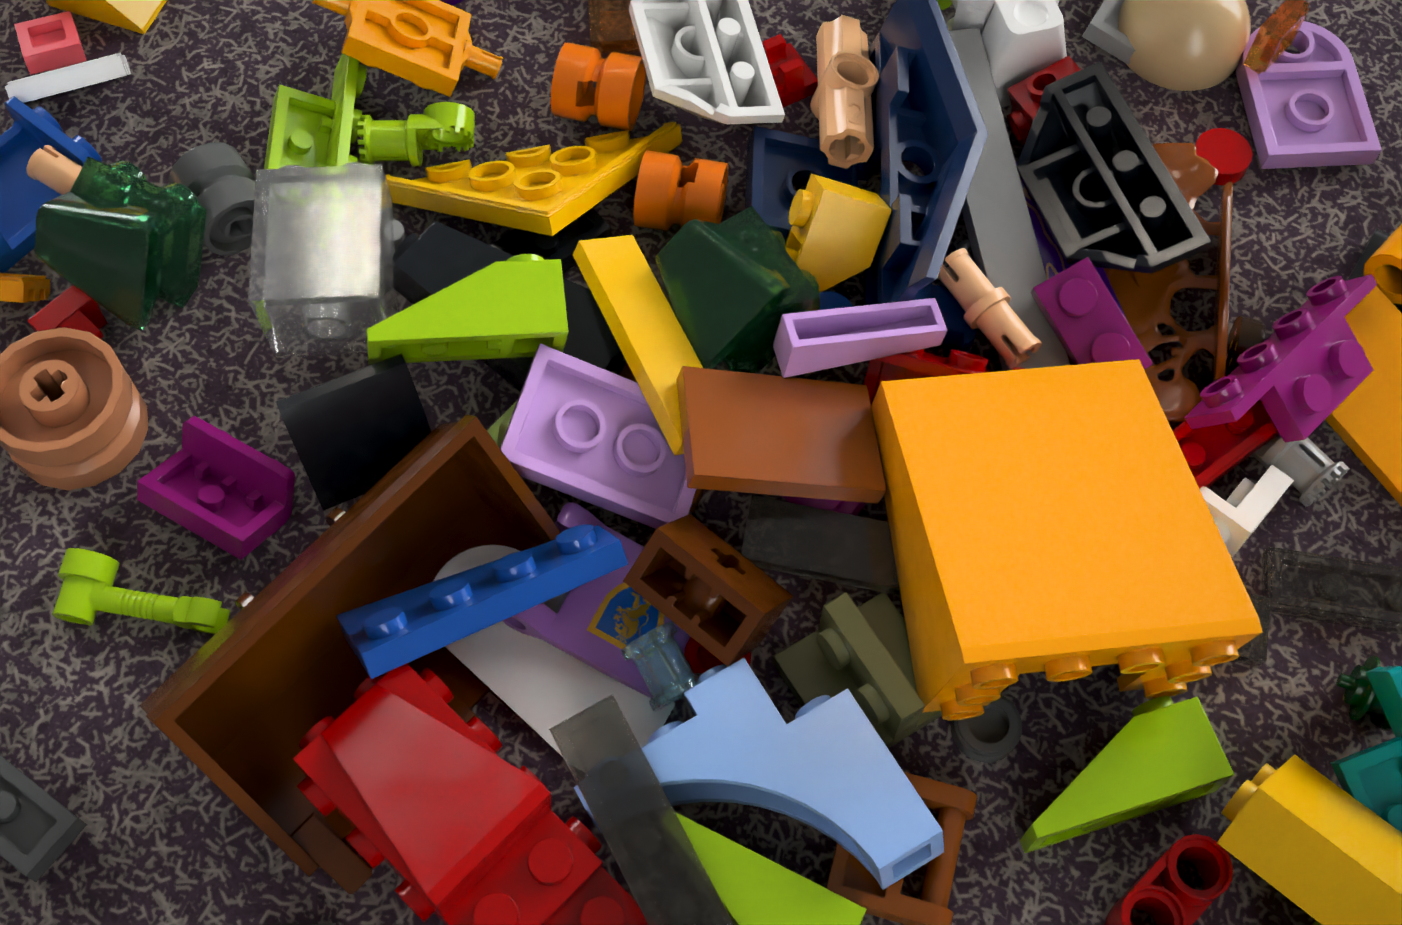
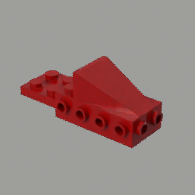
[293,663,659,925]

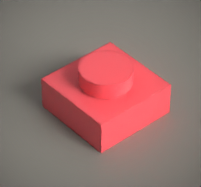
[14,11,87,75]

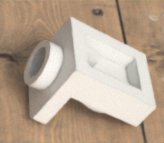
[1200,465,1294,558]

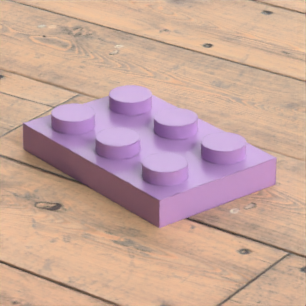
[500,343,696,529]

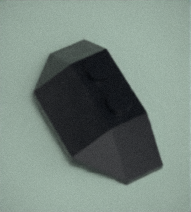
[1017,61,1211,274]

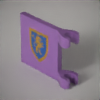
[503,502,691,703]

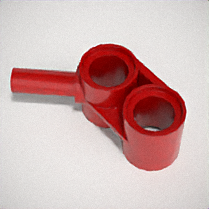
[1105,834,1233,925]

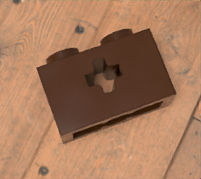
[623,514,793,667]

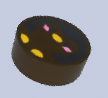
[1225,316,1265,376]

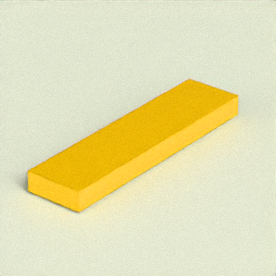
[573,235,703,456]

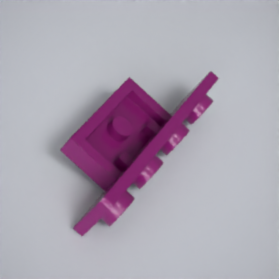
[1185,274,1377,443]

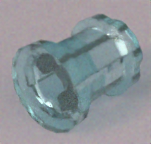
[620,621,702,712]

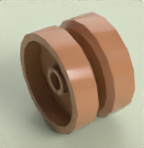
[0,327,148,490]

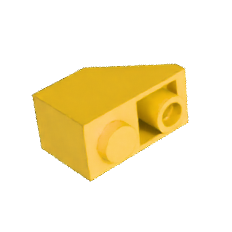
[768,173,892,307]

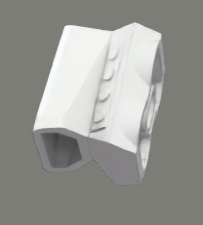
[946,0,1067,107]

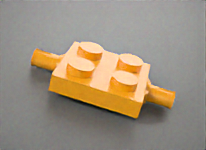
[312,0,503,97]

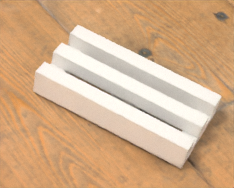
[5,53,131,103]

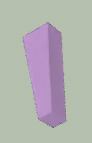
[773,298,947,378]

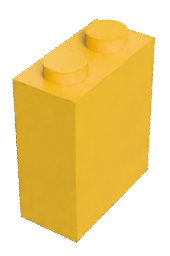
[1217,754,1402,925]

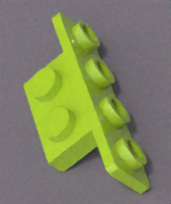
[261,54,367,255]

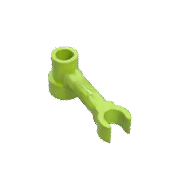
[52,548,231,634]

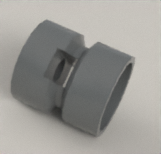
[169,142,276,256]

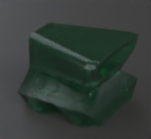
[35,157,207,331]
[655,206,820,373]

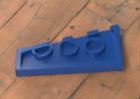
[336,524,628,679]

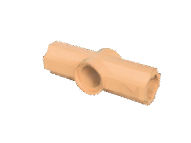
[810,15,879,169]

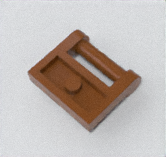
[826,772,977,925]

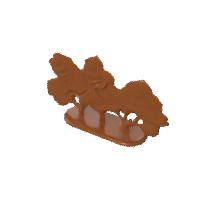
[1067,143,1233,422]

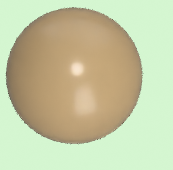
[1118,0,1251,91]

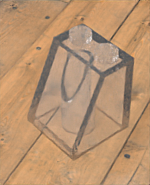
[248,162,398,359]

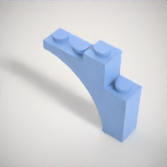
[573,658,944,890]

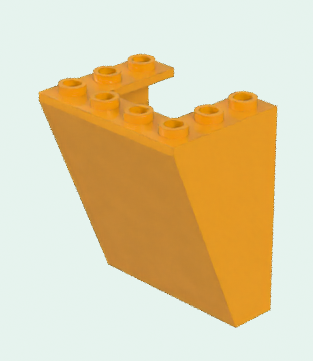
[871,359,1263,721]

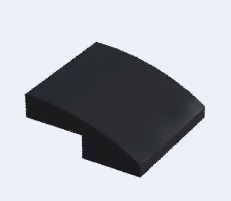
[276,353,432,511]

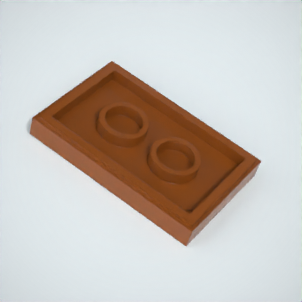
[676,366,886,504]

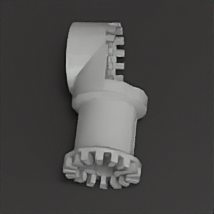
[1249,434,1350,507]

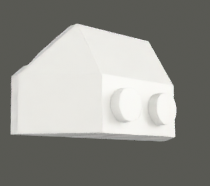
[629,0,785,125]

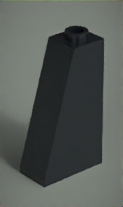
[392,221,624,392]

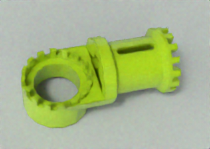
[357,102,475,167]

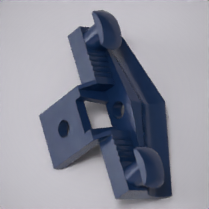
[744,0,989,358]

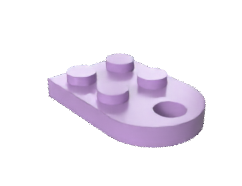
[1236,20,1382,169]

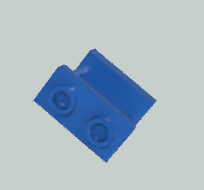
[0,96,102,273]

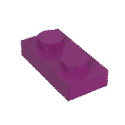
[1030,257,1153,370]

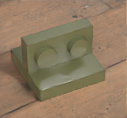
[772,592,942,748]

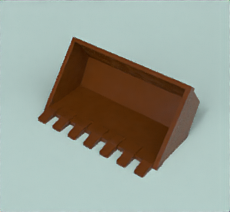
[139,415,561,894]

